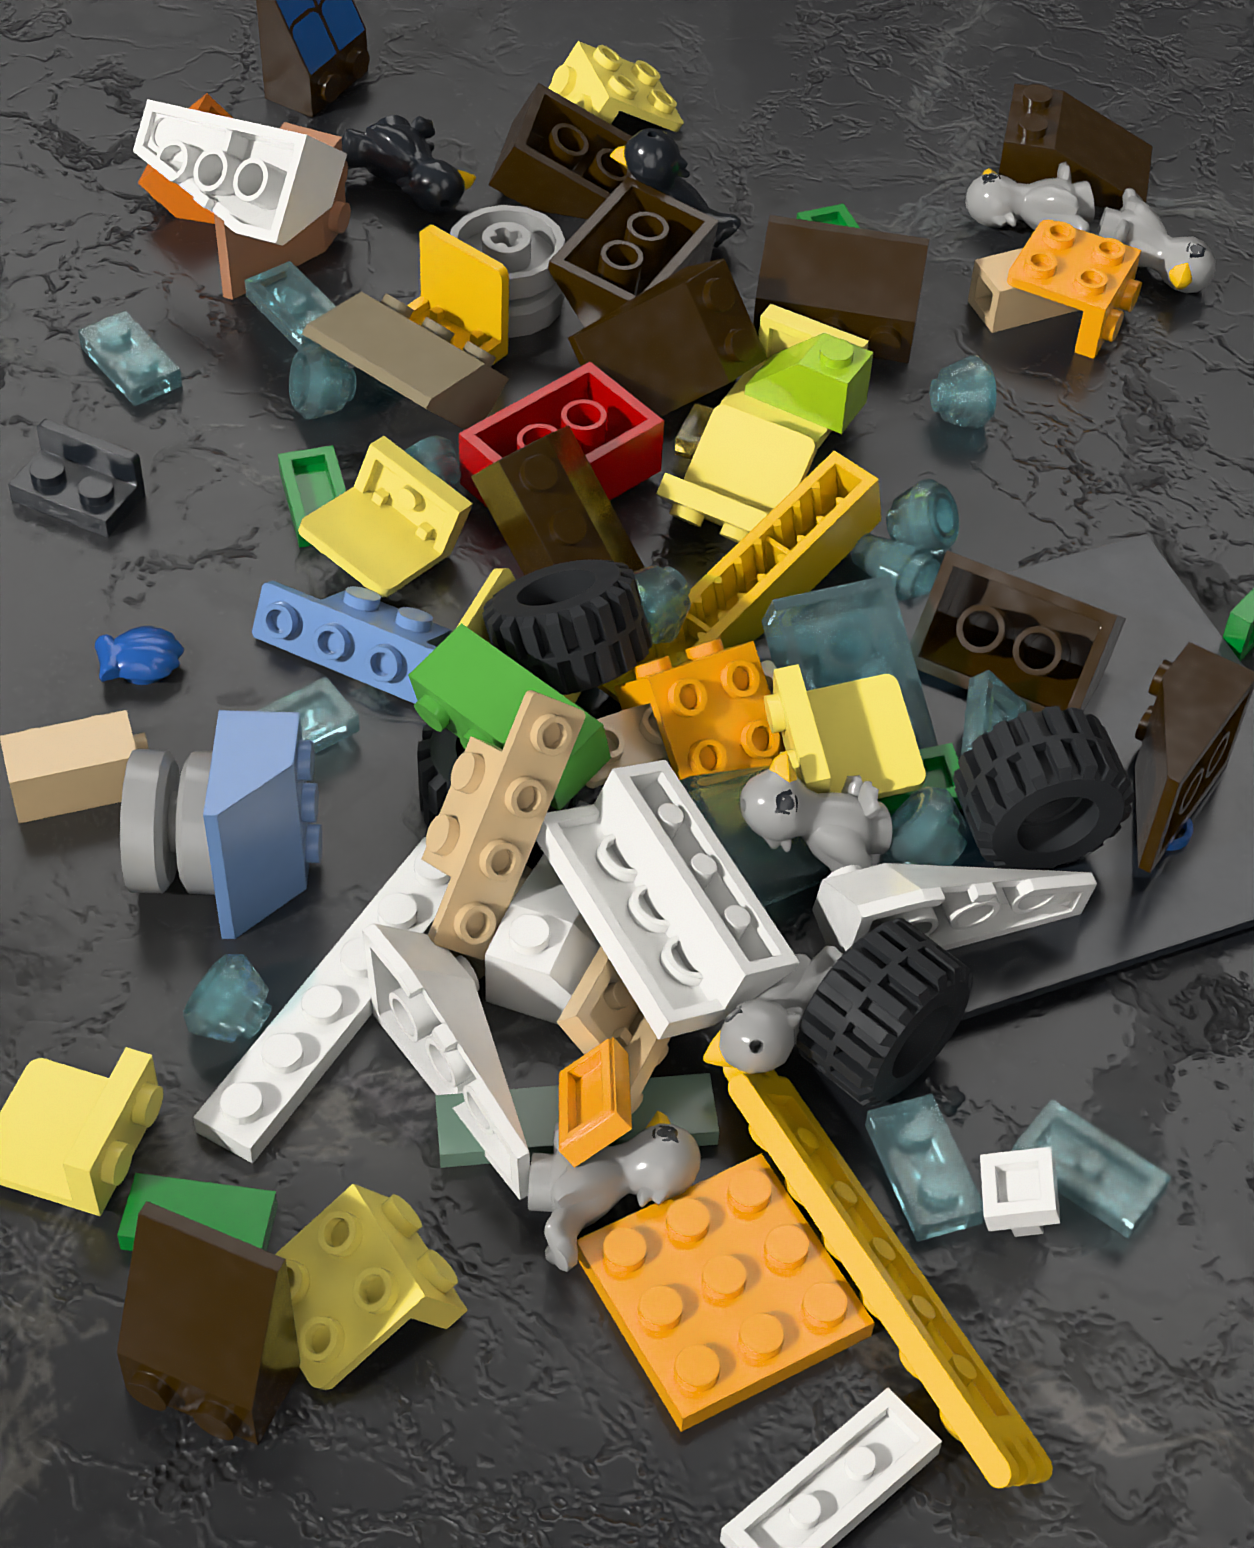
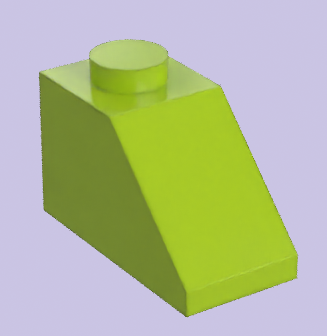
[744,333,873,434]

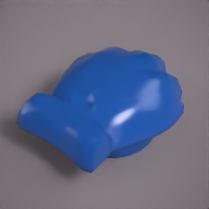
[95,626,184,685]

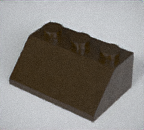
[548,176,719,328]
[753,215,930,363]
[471,425,651,590]
[902,550,1127,713]

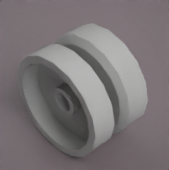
[450,205,565,338]
[120,749,215,895]

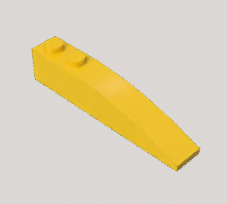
[598,451,881,703]

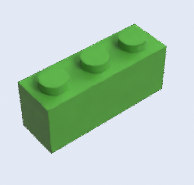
[408,623,611,811]

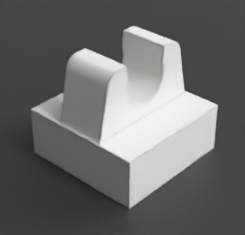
[980,1147,1060,1237]

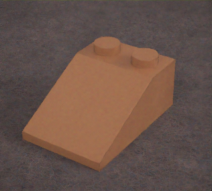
[214,122,351,300]

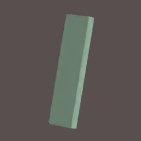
[435,1073,719,1168]

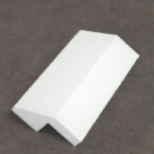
[536,760,800,1040]

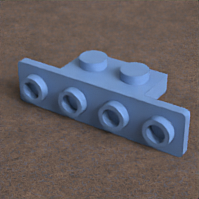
[252,581,452,704]

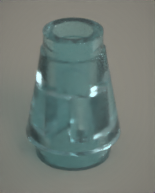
[852,533,940,601]

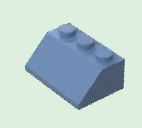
[203,710,322,939]

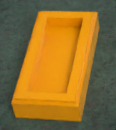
[559,1037,632,1168]

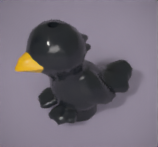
[342,115,476,214]
[610,128,741,248]

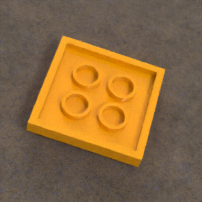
[577,1153,875,1432]

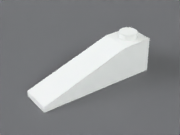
[133,99,347,246]
[485,801,601,1024]
[812,863,1097,953]
[362,923,530,1200]

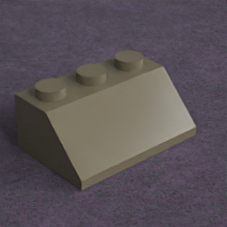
[302,291,509,430]

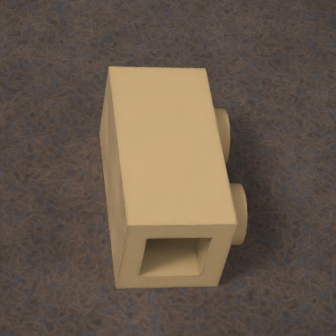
[968,248,1079,333]
[0,710,149,824]

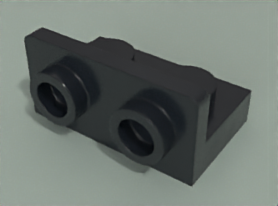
[8,419,146,538]

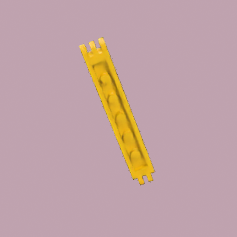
[723,1067,1053,1488]

